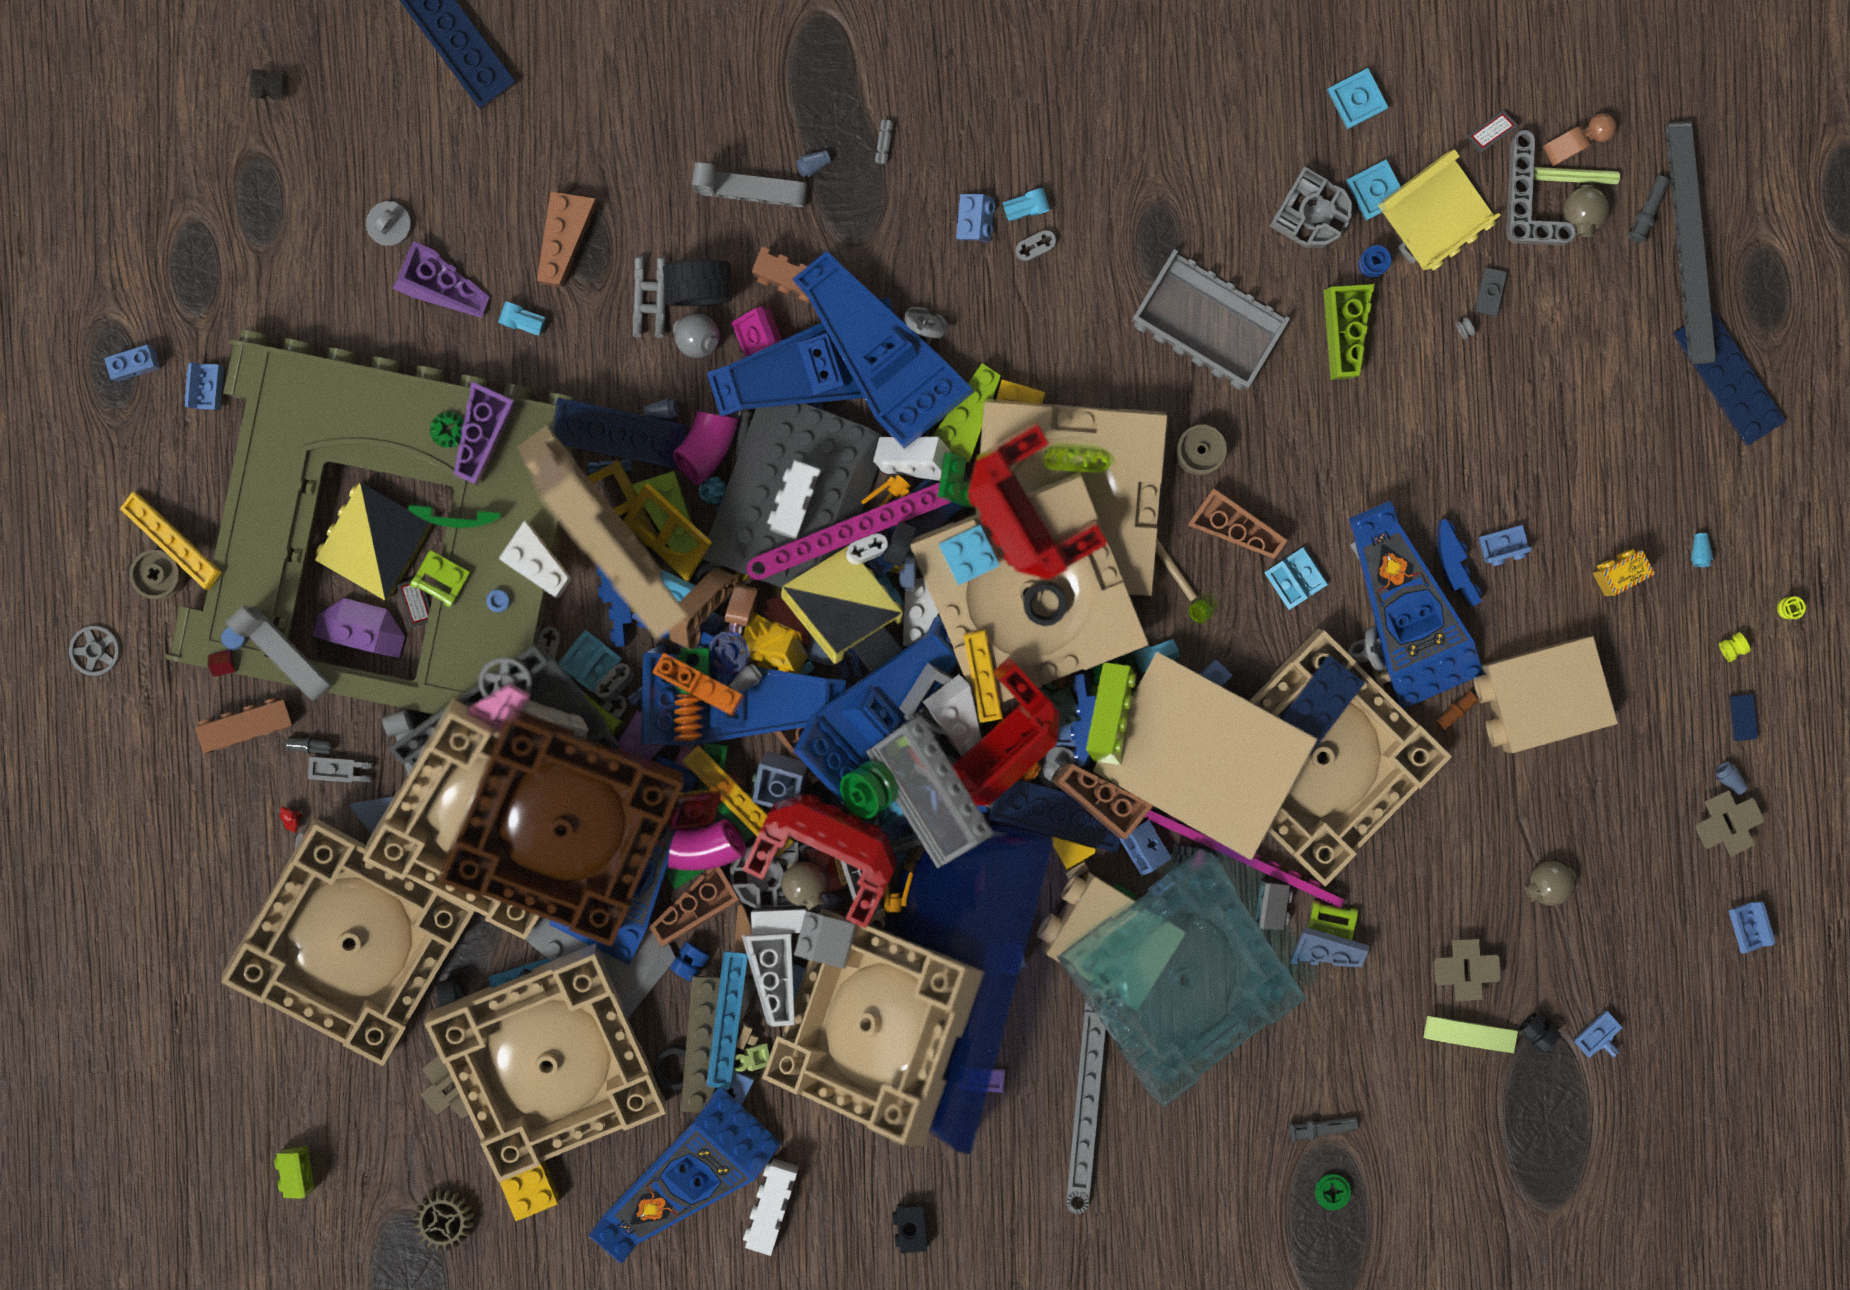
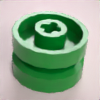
[840,760,898,819]

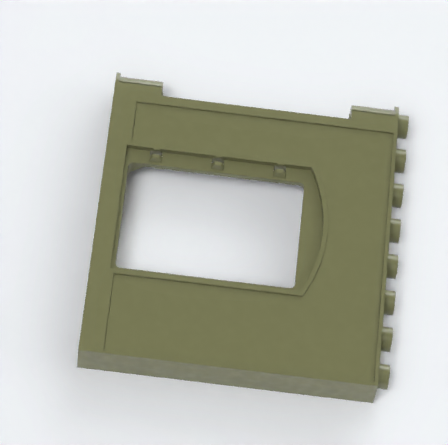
[164,329,578,714]

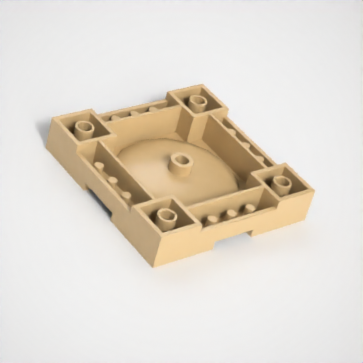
[976,399,1167,596]
[518,425,687,638]
[910,472,1148,706]
[1249,629,1452,886]
[362,698,567,940]
[221,817,474,1066]
[762,908,984,1146]
[425,943,666,1182]

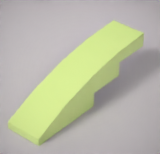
[1423,1016,1518,1053]

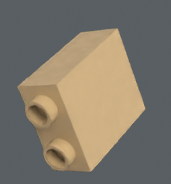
[1474,636,1618,753]
[1037,871,1185,1010]

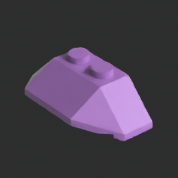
[313,598,406,658]

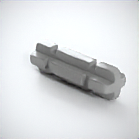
[875,120,893,164]

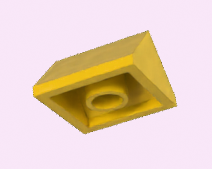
[1049,835,1096,869]

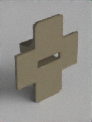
[1695,790,1764,857]
[1434,939,1501,1001]
[420,1055,469,1119]

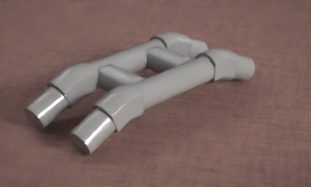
[632,256,666,338]

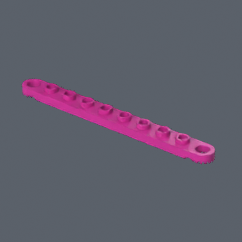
[746,483,950,580]
[1144,810,1345,908]

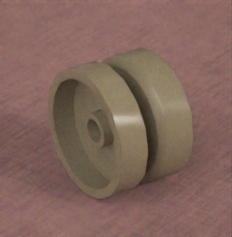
[1175,425,1227,476]
[129,550,186,599]

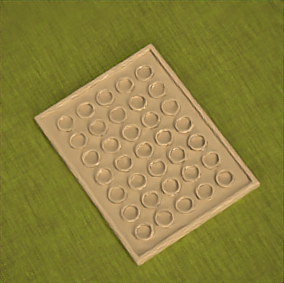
[1093,652,1318,860]

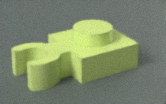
[733,1043,770,1072]

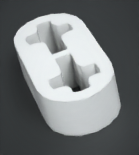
[846,534,888,565]

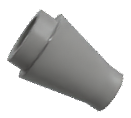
[728,664,762,693]

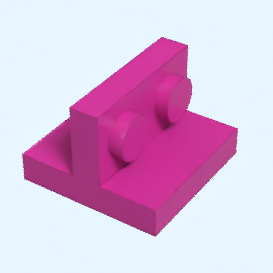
[731,306,782,357]

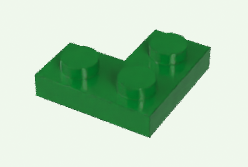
[937,453,975,508]

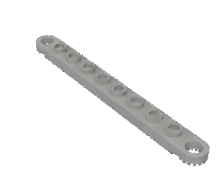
[1066,989,1108,1214]

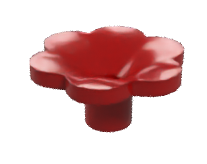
[279,806,302,833]

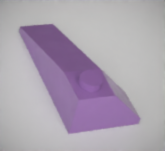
[392,241,489,318]

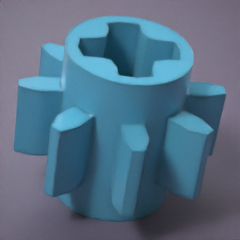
[699,477,726,504]

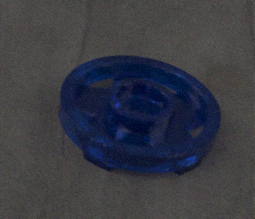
[709,631,749,674]

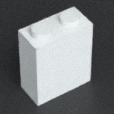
[751,906,812,935]

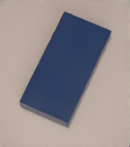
[1729,694,1758,741]

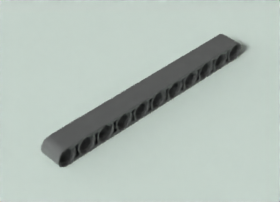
[1666,121,1715,365]

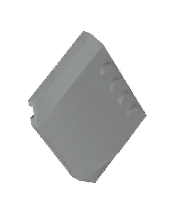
[526,917,676,1018]

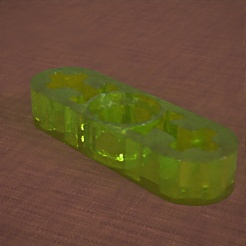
[1043,446,1110,473]

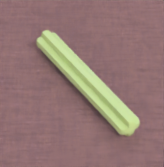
[1533,167,1620,184]

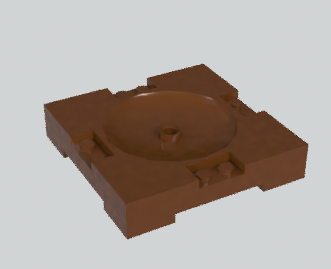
[439,706,683,946]

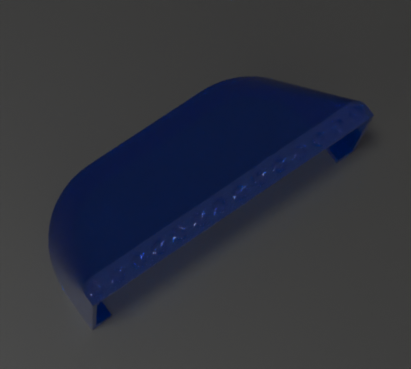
[885,820,1053,1155]

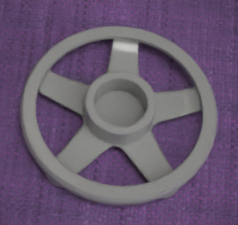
[69,626,120,676]
[479,656,531,698]

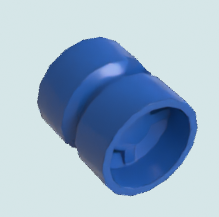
[1358,245,1391,278]
[669,940,710,982]

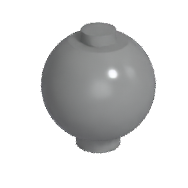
[673,313,720,358]

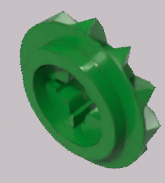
[429,411,464,448]
[1314,1174,1351,1210]

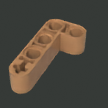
[669,566,739,650]

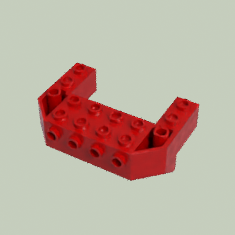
[967,421,1108,580]
[907,657,1060,806]
[742,794,897,929]

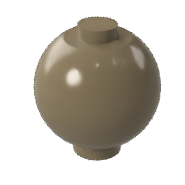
[1563,185,1609,237]
[781,860,827,911]
[1524,861,1576,906]

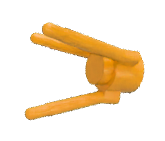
[861,475,911,507]
[883,872,913,912]

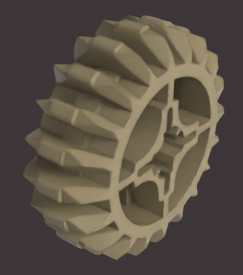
[413,1190,474,1251]

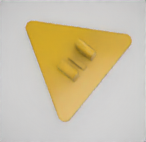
[740,612,787,655]

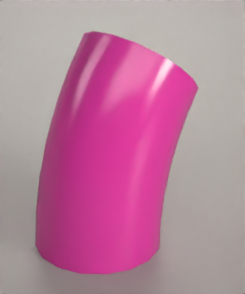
[673,411,739,485]
[668,819,747,871]

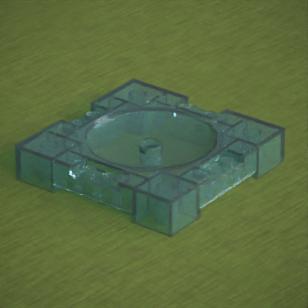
[1057,849,1306,1108]

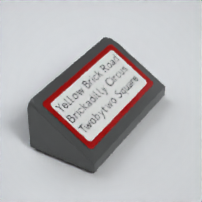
[1466,110,1518,154]
[397,580,430,627]

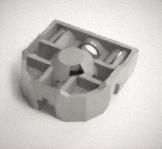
[1269,167,1352,248]
[729,839,800,909]

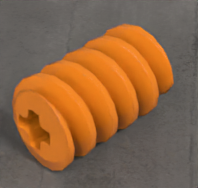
[674,695,703,742]

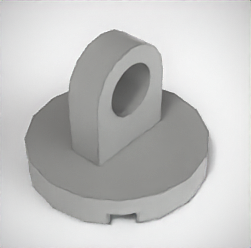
[366,201,412,246]
[903,307,948,346]
[1348,626,1387,671]
[1039,747,1082,791]

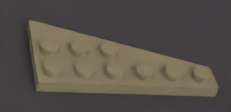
[681,976,756,1112]

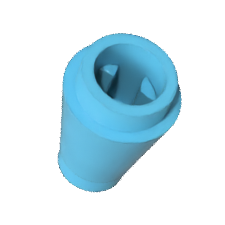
[1691,533,1714,567]

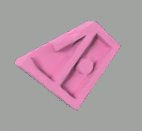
[468,684,530,730]

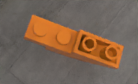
[652,653,744,716]

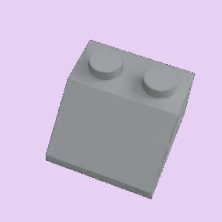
[1254,880,1293,930]
[794,911,857,969]

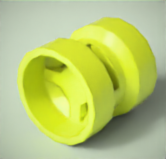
[1777,597,1806,619]
[1719,632,1751,662]

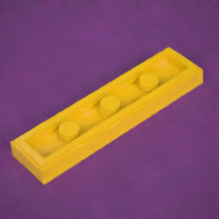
[963,629,1002,723]

